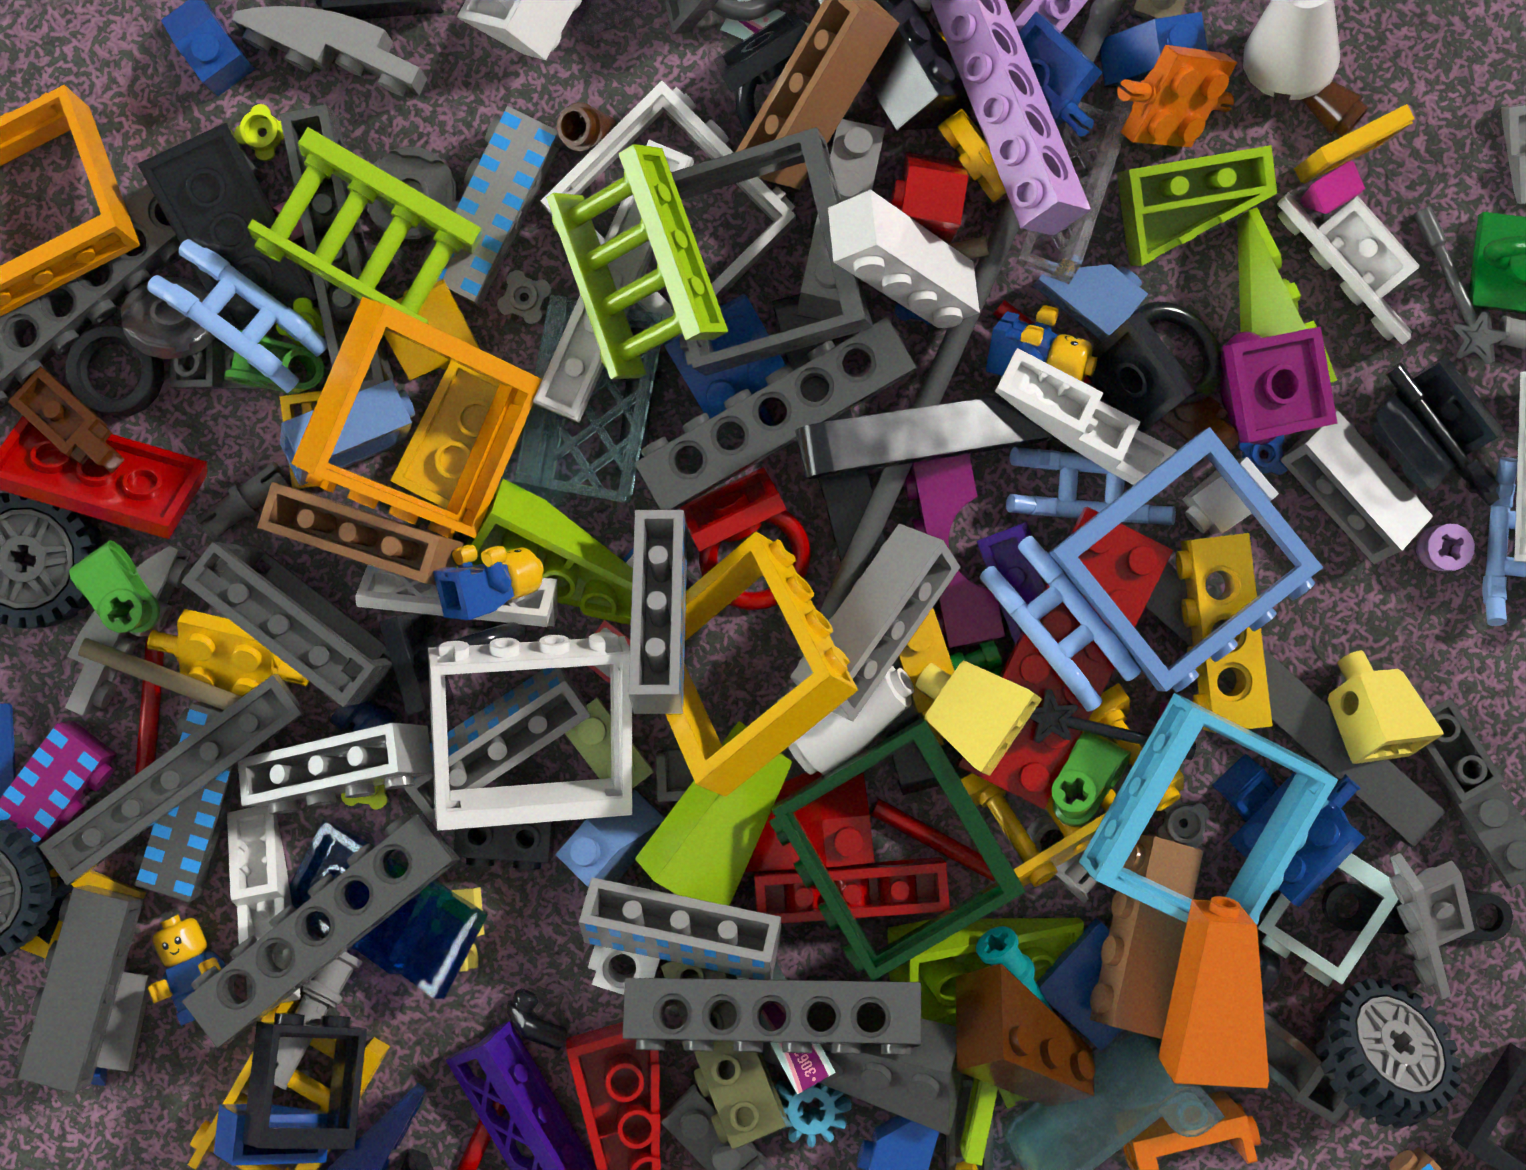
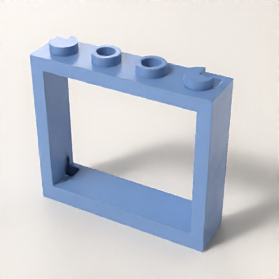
[1049,427,1323,693]

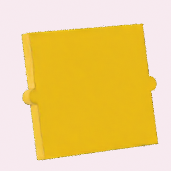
[383,279,480,380]

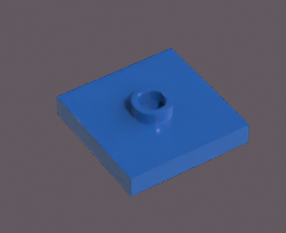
[1036,918,1122,1051]

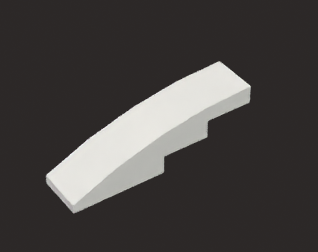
[995,348,1177,485]
[227,807,301,1003]

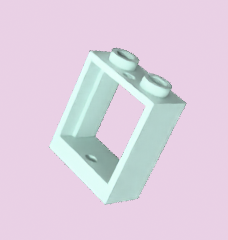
[1258,853,1399,986]

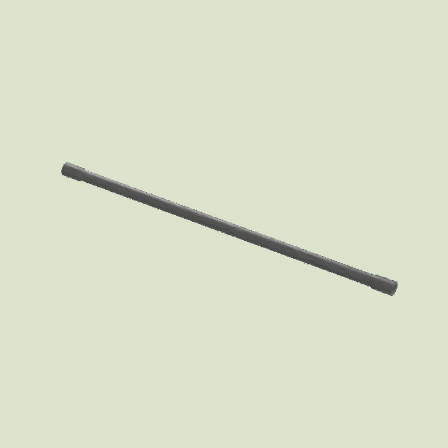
[797,0,1125,658]

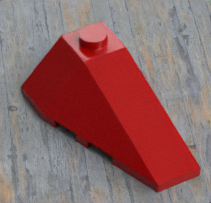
[745,771,875,872]

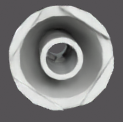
[1243,0,1340,100]
[777,666,914,776]

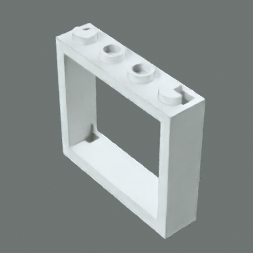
[541,81,796,323]
[428,632,632,831]

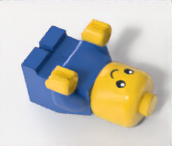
[986,305,1097,382]
[433,545,544,620]
[147,914,226,1026]

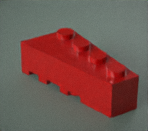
[566,1022,661,1170]

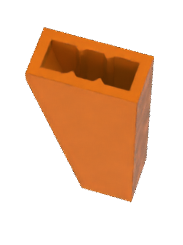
[1158,896,1269,1089]

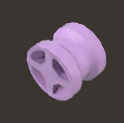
[1416,524,1475,571]

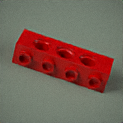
[754,857,950,923]

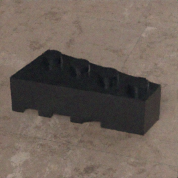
[818,0,971,130]

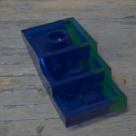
[289,820,488,999]

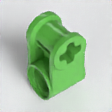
[224,330,324,394]
[69,540,160,633]
[1052,732,1131,827]

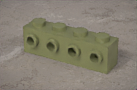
[661,961,791,1150]

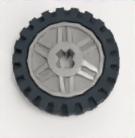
[1314,978,1462,1129]

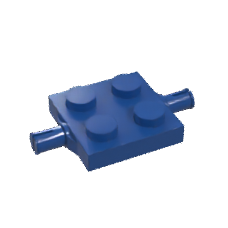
[1018,12,1103,136]
[663,293,786,426]
[1229,773,1365,908]

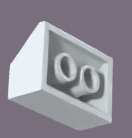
[457,0,582,60]

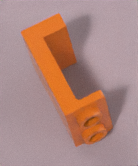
[1115,1090,1261,1170]

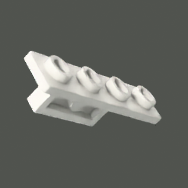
[1277,192,1419,345]

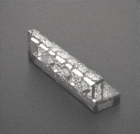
[1016,96,1133,284]

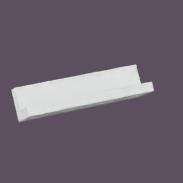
[355,565,558,627]

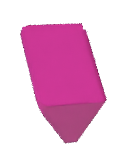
[1300,160,1365,214]

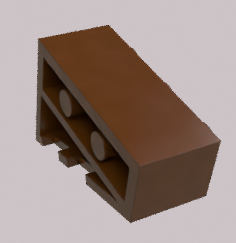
[956,963,1095,1107]

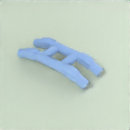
[147,239,328,393]
[1006,447,1176,525]
[1482,457,1526,626]
[980,536,1141,712]

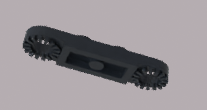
[1322,881,1513,941]

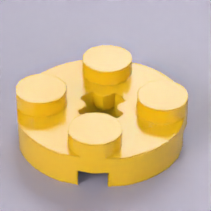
[938,109,1006,203]

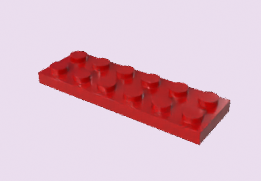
[956,507,1173,809]

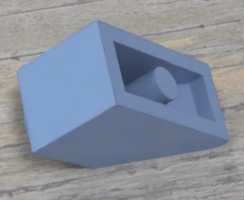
[1032,264,1148,342]
[555,790,666,887]

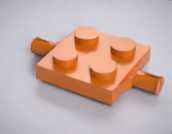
[1117,45,1238,148]

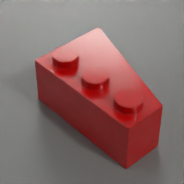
[889,152,969,244]

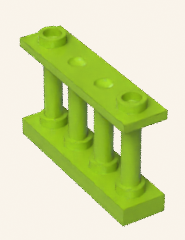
[247,127,482,325]
[546,144,728,379]

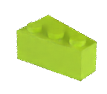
[1117,145,1277,266]

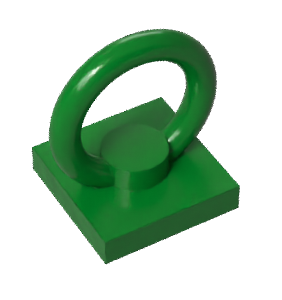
[1468,212,1526,314]

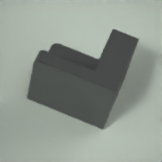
[656,749,694,802]

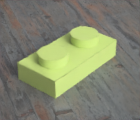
[565,697,654,789]

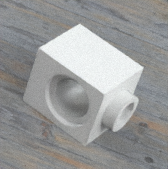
[588,945,660,995]

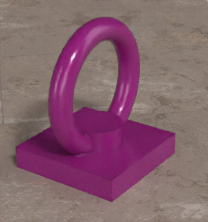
[1219,326,1338,445]

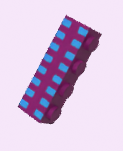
[0,720,117,860]

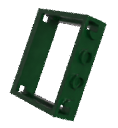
[769,718,1026,982]

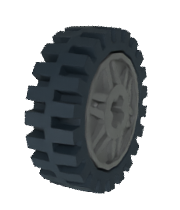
[0,493,102,629]
[0,819,57,958]

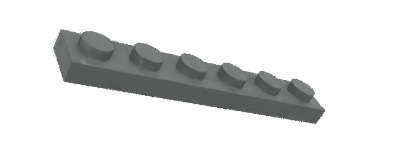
[38,674,306,885]

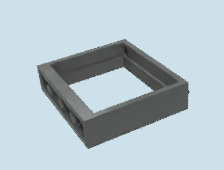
[668,127,873,376]
[181,542,396,707]

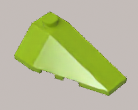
[1237,207,1337,383]

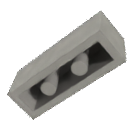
[1279,411,1433,564]

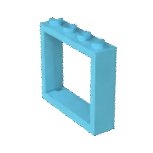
[1079,693,1338,924]

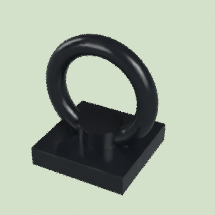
[713,9,845,139]
[1086,302,1223,433]
[379,613,526,715]

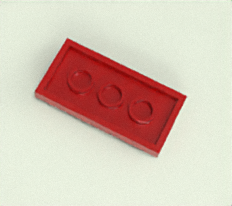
[0,416,208,539]

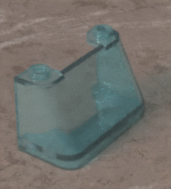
[1004,1029,1225,1170]

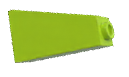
[635,720,792,906]

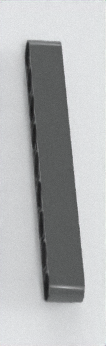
[1144,562,1445,848]

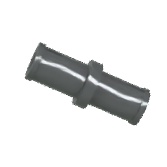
[196,461,292,540]

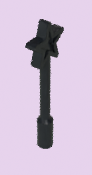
[1385,363,1500,506]
[1030,689,1196,760]

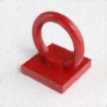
[680,467,811,610]

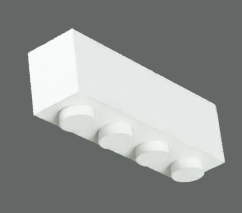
[828,190,980,328]

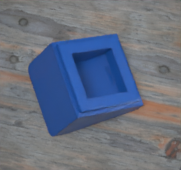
[1212,754,1279,822]

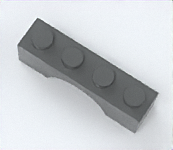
[1264,1012,1349,1125]

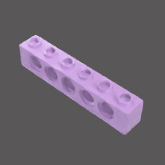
[930,0,1091,236]

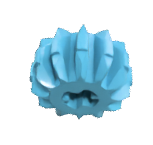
[775,1080,851,1148]

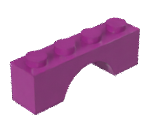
[904,454,1005,648]

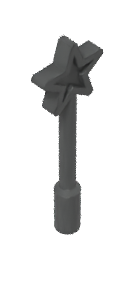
[1413,206,1510,364]

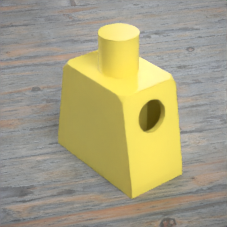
[1328,650,1444,764]
[916,660,1042,776]

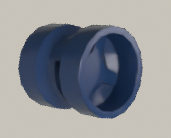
[330,700,397,732]

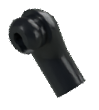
[507,988,567,1051]

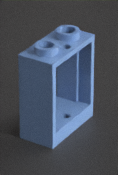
[280,379,415,486]

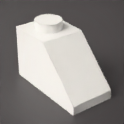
[1182,457,1279,535]

